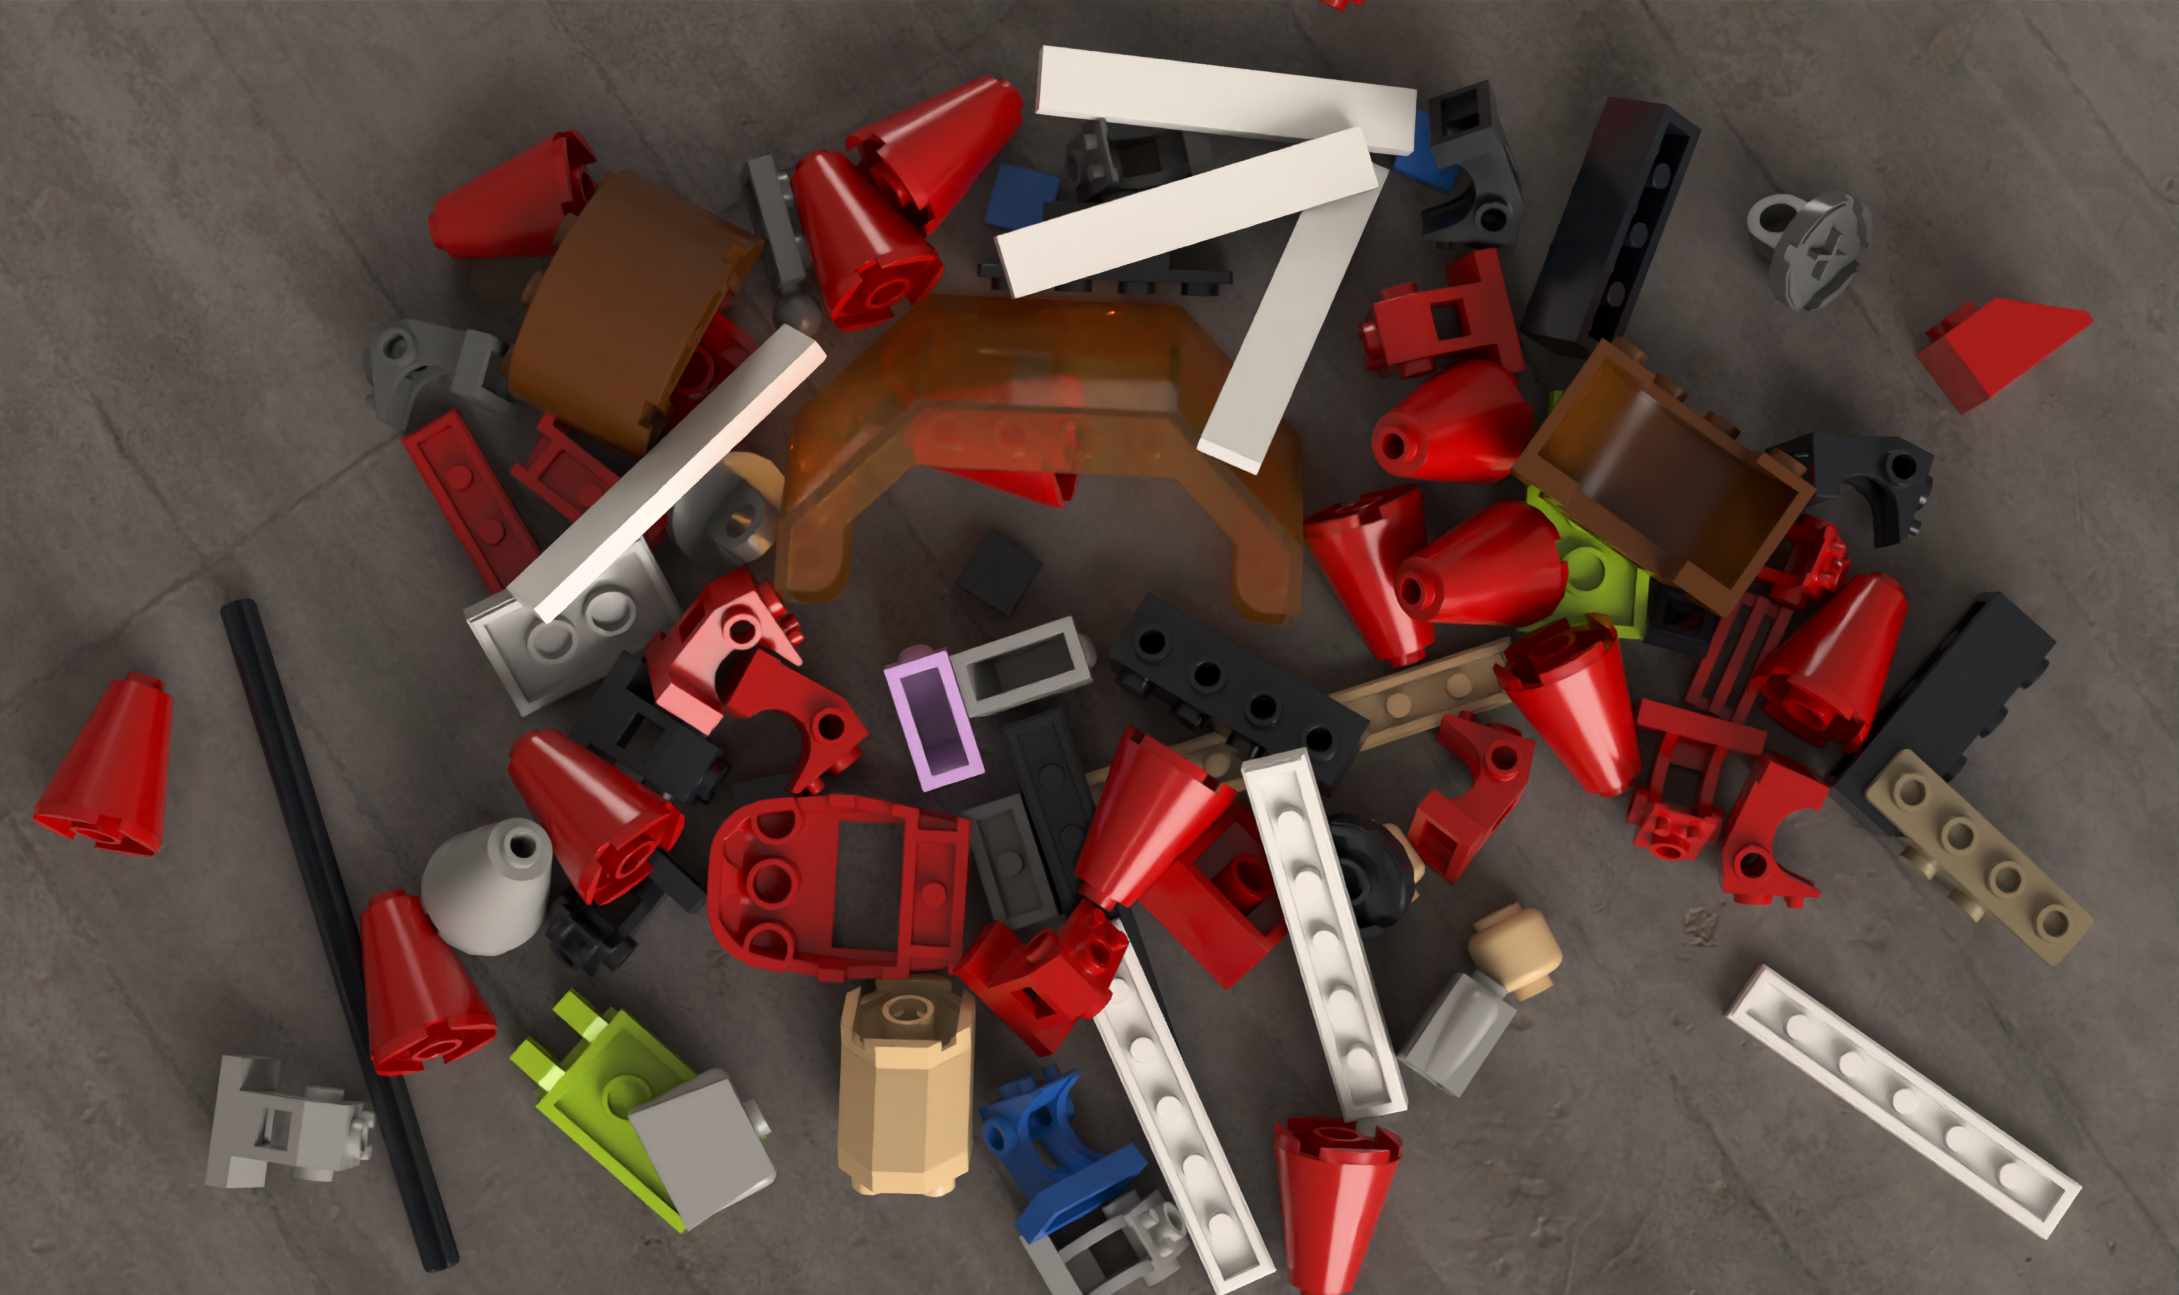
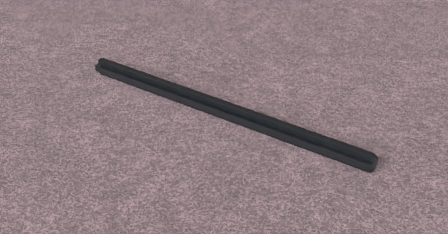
[220,598,460,1273]

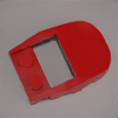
[510,311,759,550]
[707,794,972,983]

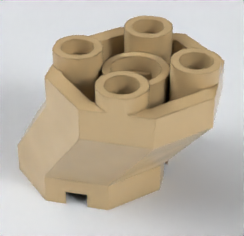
[837,973,976,1197]

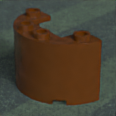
[500,169,766,462]
[1510,335,1817,619]

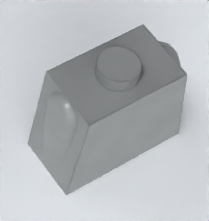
[949,616,1097,718]
[1395,969,1517,1098]
[628,1068,777,1232]

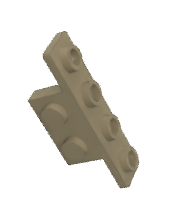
[1863,749,2094,966]

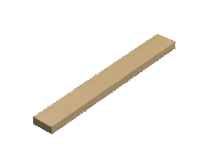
[1085,636,1512,807]

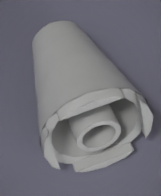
[421,818,553,956]

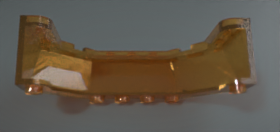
[774,294,1304,627]

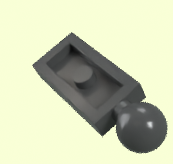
[739,154,823,338]

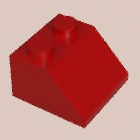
[1916,297,2095,415]
[1138,798,1289,991]

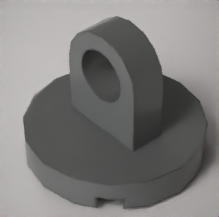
[1747,189,1873,312]
[665,444,789,569]

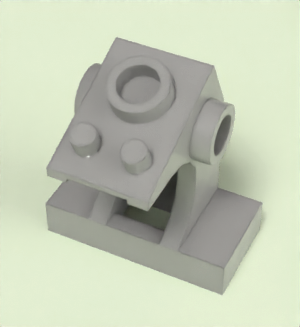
[205,1055,376,1188]
[1019,1188,1191,1295]

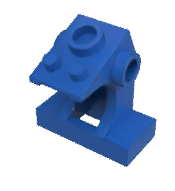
[978,1063,1147,1245]

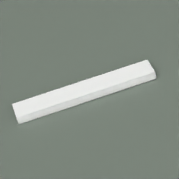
[1035,45,1417,156]
[993,125,1379,300]
[1196,163,1390,475]
[506,323,827,624]
[1241,747,1408,1123]
[1093,917,1276,1295]
[1724,963,2082,1240]

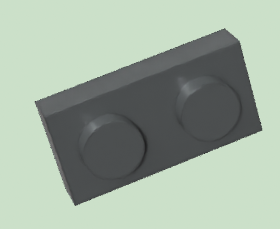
[960,792,1063,931]

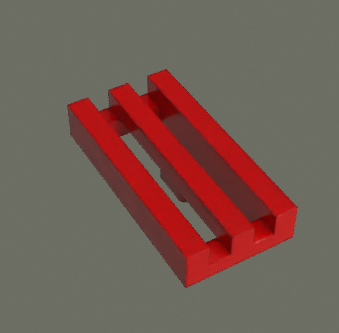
[1681,590,1794,725]

